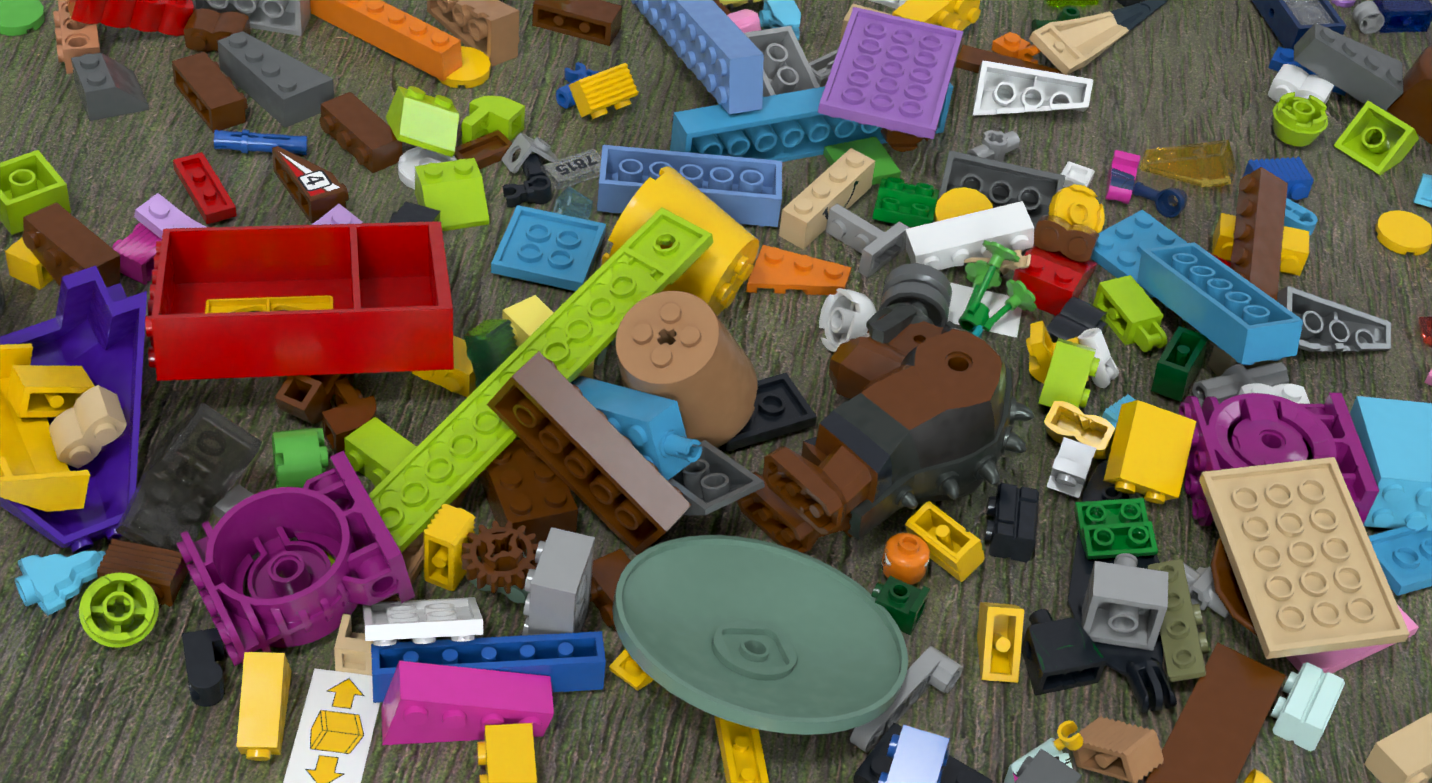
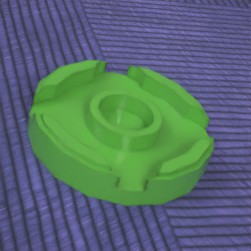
[0,0,45,36]

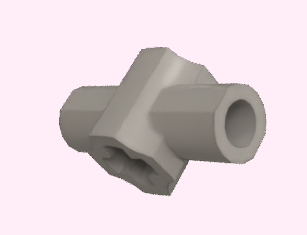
[967,130,1020,162]
[1183,562,1230,618]

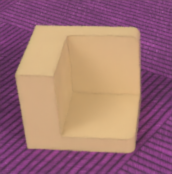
[334,614,373,676]

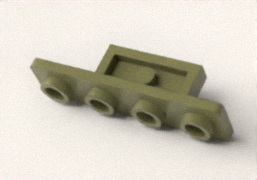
[1148,559,1209,682]

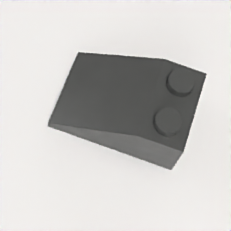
[668,440,765,516]

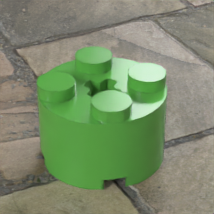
[272,428,329,488]

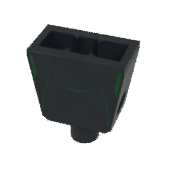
[1022,609,1107,696]

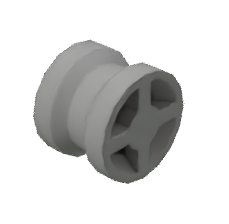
[1352,1,1385,34]

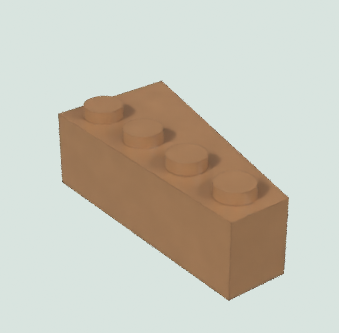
[427,0,520,67]

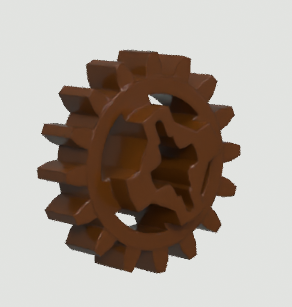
[461,521,538,594]

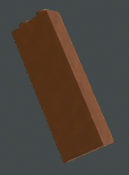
[1145,642,1286,783]

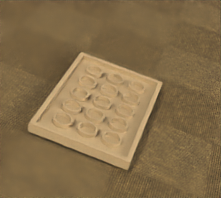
[1199,457,1410,659]

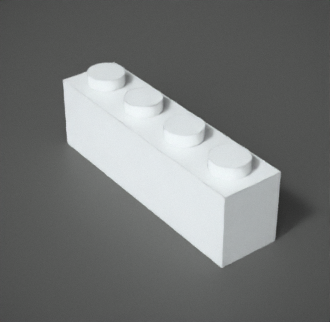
[972,61,1093,116]
[905,201,1034,270]

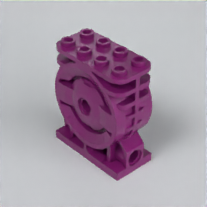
[1178,392,1379,526]
[176,451,415,666]

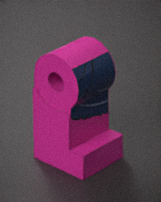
[1105,150,1140,204]

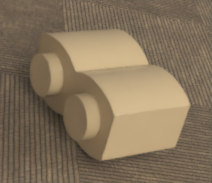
[49,385,127,468]

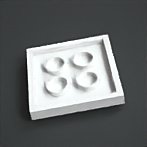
[363,597,483,646]

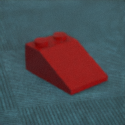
[1008,245,1097,316]

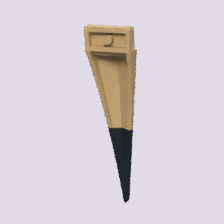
[1029,0,1169,75]

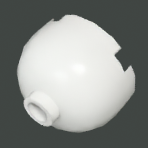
[819,288,876,352]

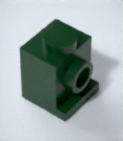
[871,576,930,635]

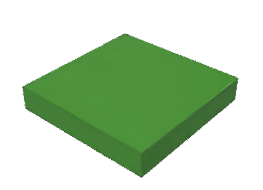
[823,137,901,185]

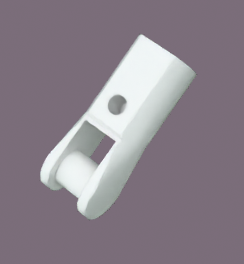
[1078,328,1119,388]

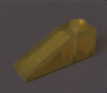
[1140,139,1237,187]

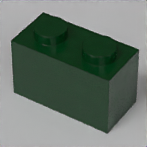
[1151,326,1208,402]

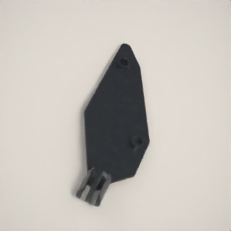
[1067,461,1177,713]

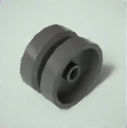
[879,263,952,328]

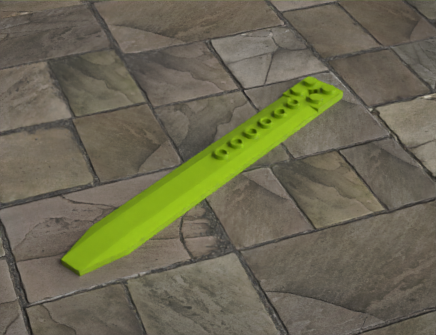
[322,207,714,565]

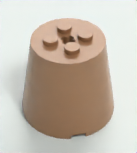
[616,291,758,448]

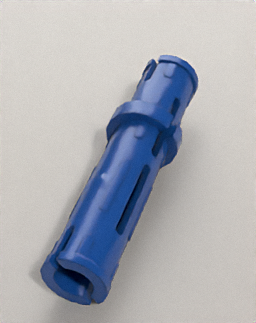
[214,129,308,155]

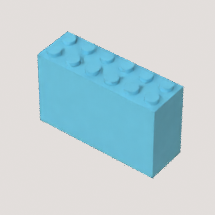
[1350,396,1432,531]

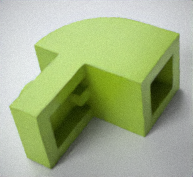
[461,96,525,144]

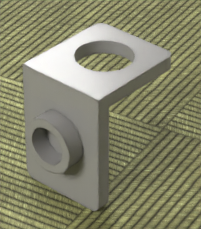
[502,132,560,174]

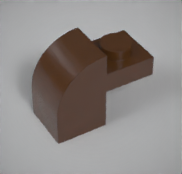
[274,374,346,424]
[322,377,377,455]

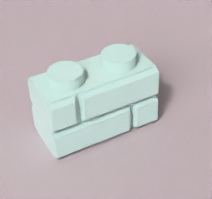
[1270,662,1345,752]

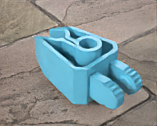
[759,0,801,40]

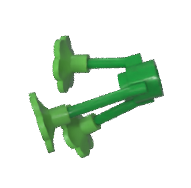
[958,240,1037,332]

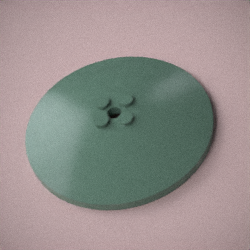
[612,535,908,735]

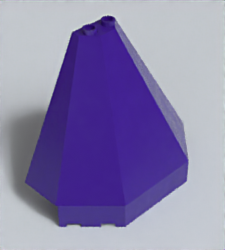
[0,266,147,554]

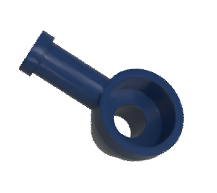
[1132,181,1188,218]

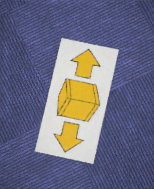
[283,668,380,783]

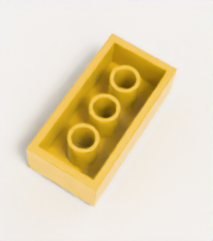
[892,0,981,31]

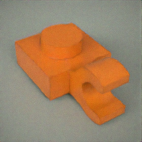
[991,32,1041,64]

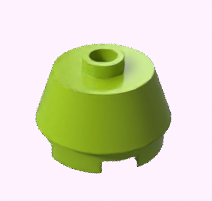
[1273,92,1328,147]
[79,573,159,648]

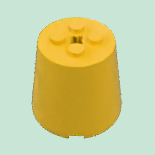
[601,166,759,316]

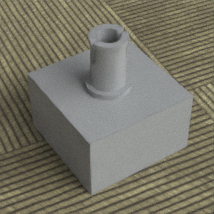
[1081,553,1168,651]

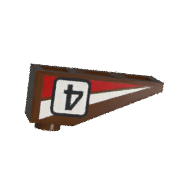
[272,146,349,224]

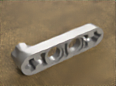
[850,646,963,753]

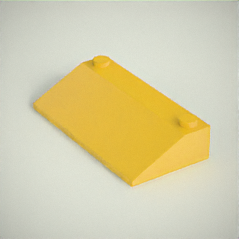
[0,343,90,512]

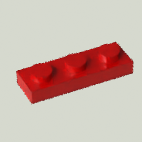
[173,152,237,224]

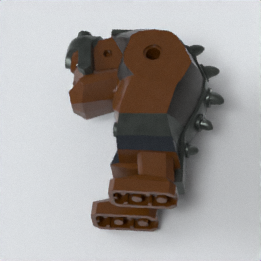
[737,302,1035,554]

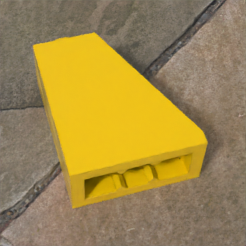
[236,652,291,761]

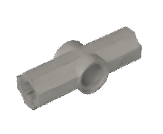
[1192,362,1290,407]

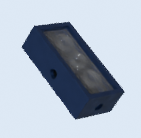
[1252,0,1347,50]

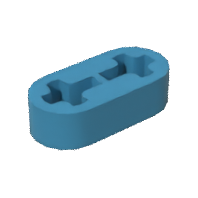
[1284,198,1318,236]

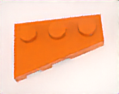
[746,245,852,295]

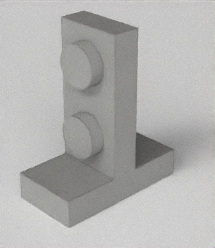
[826,204,909,278]

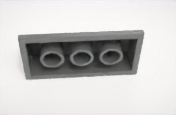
[938,150,1066,230]

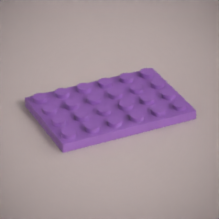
[818,7,963,139]

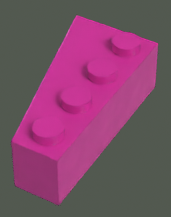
[381,661,554,745]

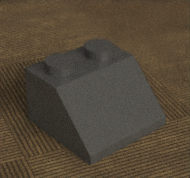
[71,53,149,121]

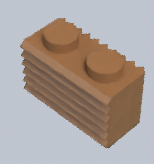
[1072,716,1164,783]

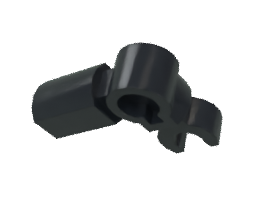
[502,153,552,208]

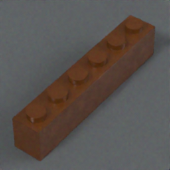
[1231,167,1288,301]

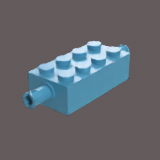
[571,376,702,481]

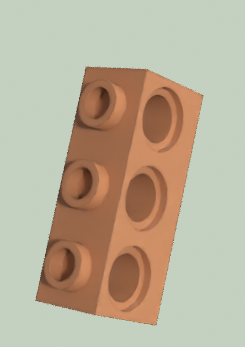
[53,0,100,74]

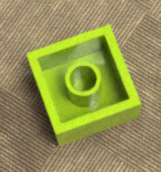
[0,150,71,235]

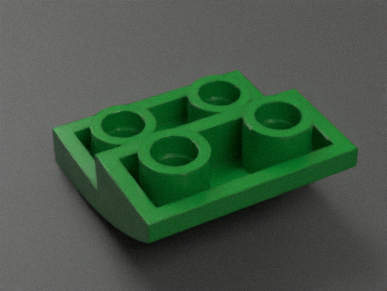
[872,177,939,227]
[1074,498,1158,559]

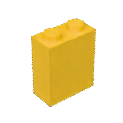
[1103,400,1196,504]

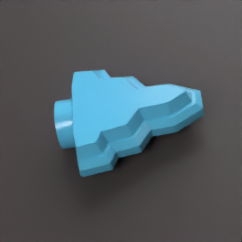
[15,551,106,616]

